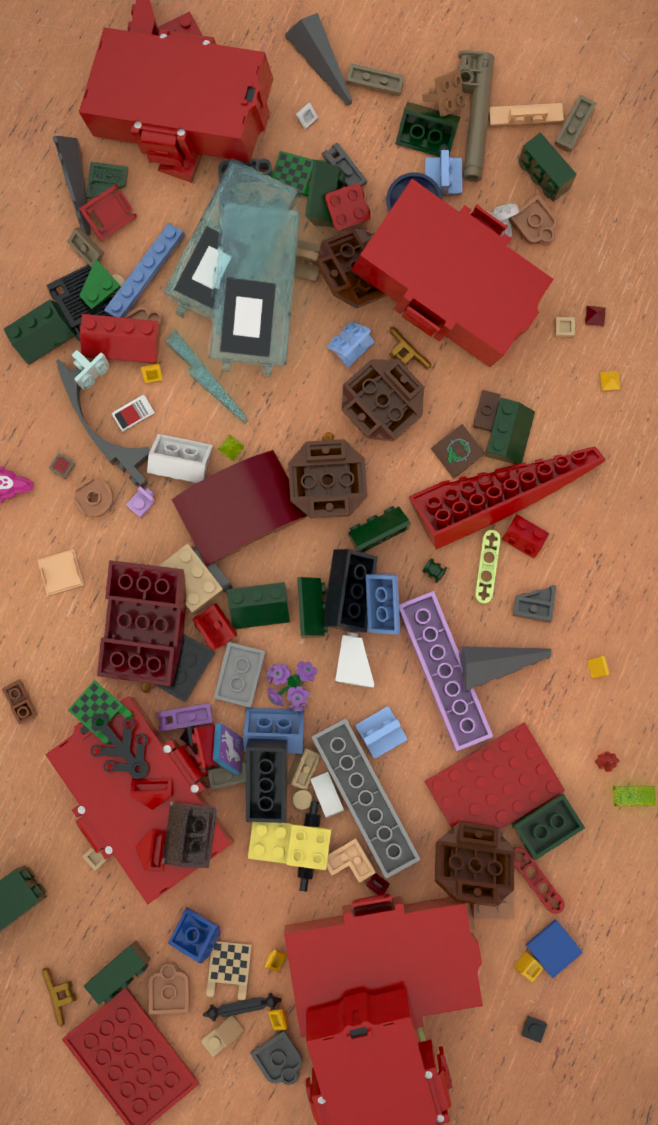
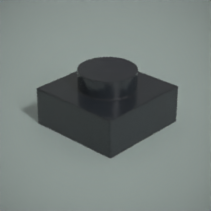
[521,1015,547,1043]

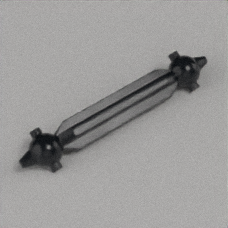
[203,993,282,1022]

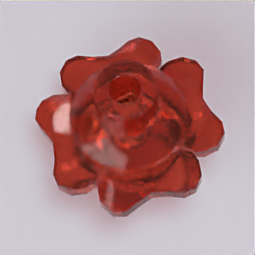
[595,751,619,772]

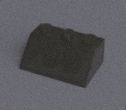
[162,802,217,868]

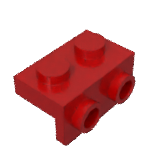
[502,514,550,558]
[192,603,238,650]

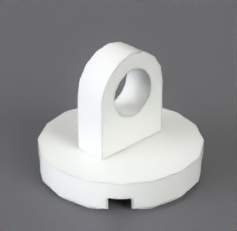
[487,203,519,237]

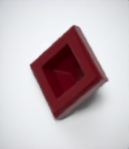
[585,306,606,326]
[366,873,390,895]

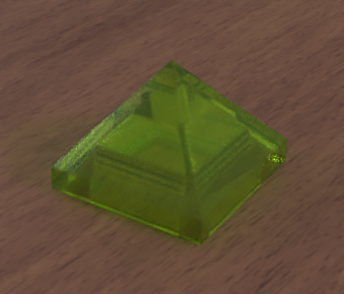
[218,435,244,461]

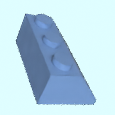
[366,572,400,635]
[244,708,304,754]

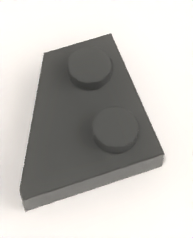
[512,585,556,623]

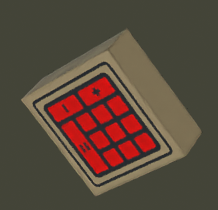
[49,453,76,479]

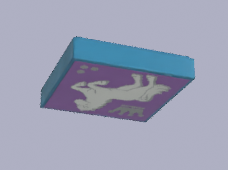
[213,723,243,775]

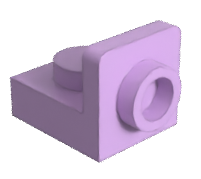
[126,487,156,518]

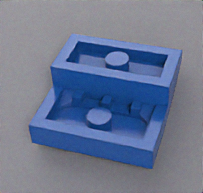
[525,919,583,978]

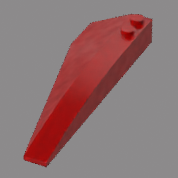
[409,446,605,550]

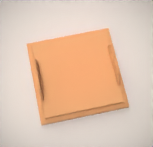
[37,549,84,596]

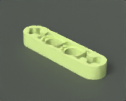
[475,530,500,604]

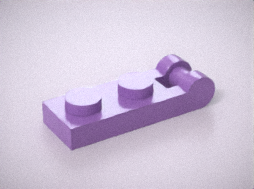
[157,703,213,732]

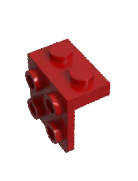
[324,183,371,230]

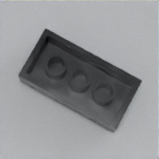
[322,549,377,633]
[246,739,288,823]

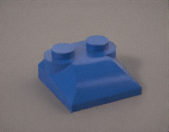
[168,907,221,963]

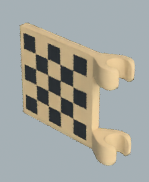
[206,941,252,1000]

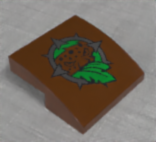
[431,424,485,479]

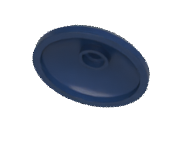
[386,172,442,212]

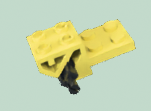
[248,801,331,892]

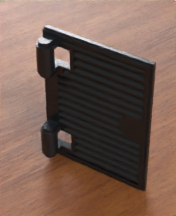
[46,264,112,341]

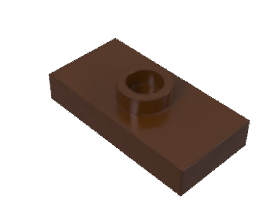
[473,390,501,432]

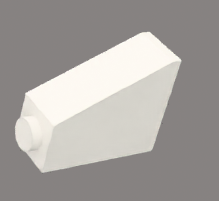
[335,632,374,688]

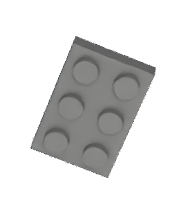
[214,642,266,708]

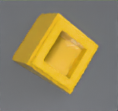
[587,656,610,678]
[514,952,544,983]

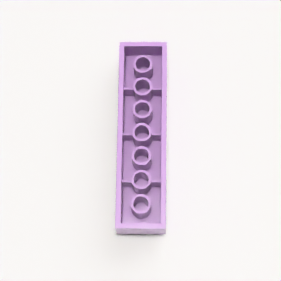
[399,591,493,751]

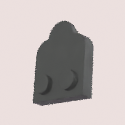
[250,1030,302,1085]

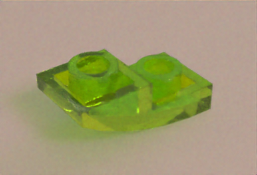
[613,786,656,807]

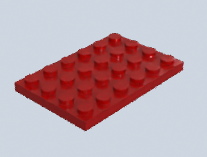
[424,723,565,829]
[62,987,199,1125]

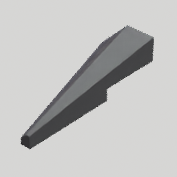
[285,13,352,106]
[53,136,90,235]
[459,646,551,692]

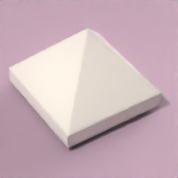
[296,103,318,129]

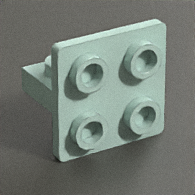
[72,350,110,391]

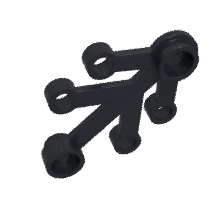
[90,713,149,779]

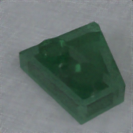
[86,162,129,199]

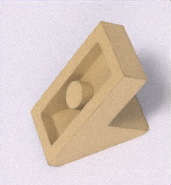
[201,1015,244,1057]

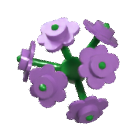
[266,661,317,713]

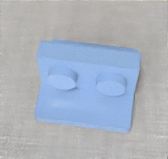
[425,150,462,195]
[327,321,375,368]
[356,707,407,759]

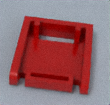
[79,184,137,241]

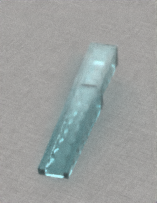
[165,329,248,424]

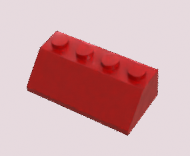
[80,314,161,364]

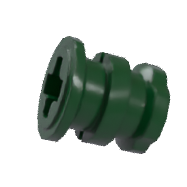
[422,558,448,583]

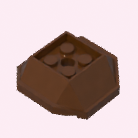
[316,228,387,309]
[342,359,424,441]
[288,439,367,519]
[434,822,514,907]

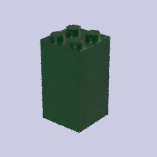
[0,865,47,932]

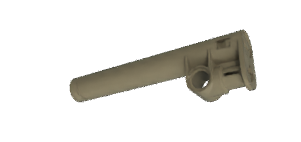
[458,50,495,182]

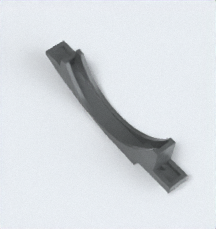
[56,359,150,488]

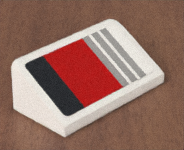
[112,395,155,432]

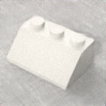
[147,434,213,483]

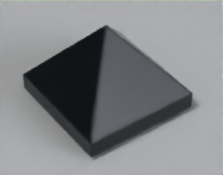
[180,726,197,746]

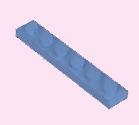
[104,223,185,318]

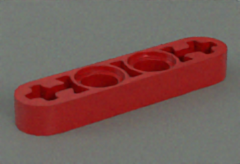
[513,847,564,914]

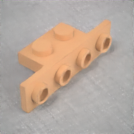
[489,103,564,126]

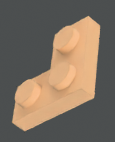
[327,838,376,883]

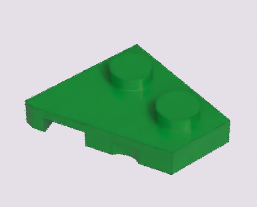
[79,260,121,311]

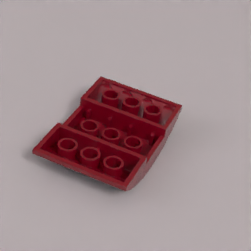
[172,450,308,567]
[97,560,186,686]

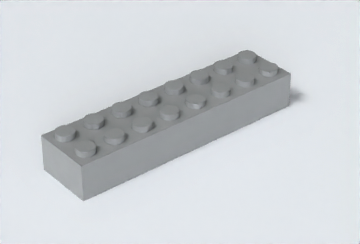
[312,719,421,879]

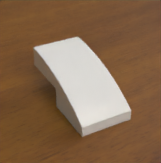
[310,772,344,818]

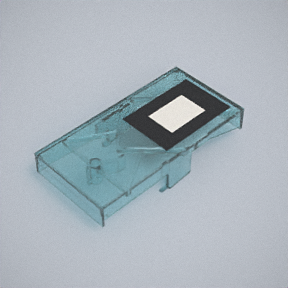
[163,158,301,336]
[208,201,300,377]

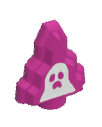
[0,466,34,503]

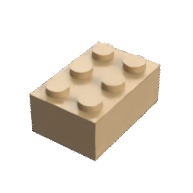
[159,544,224,614]

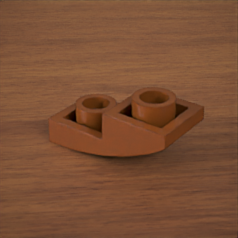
[2,679,37,724]

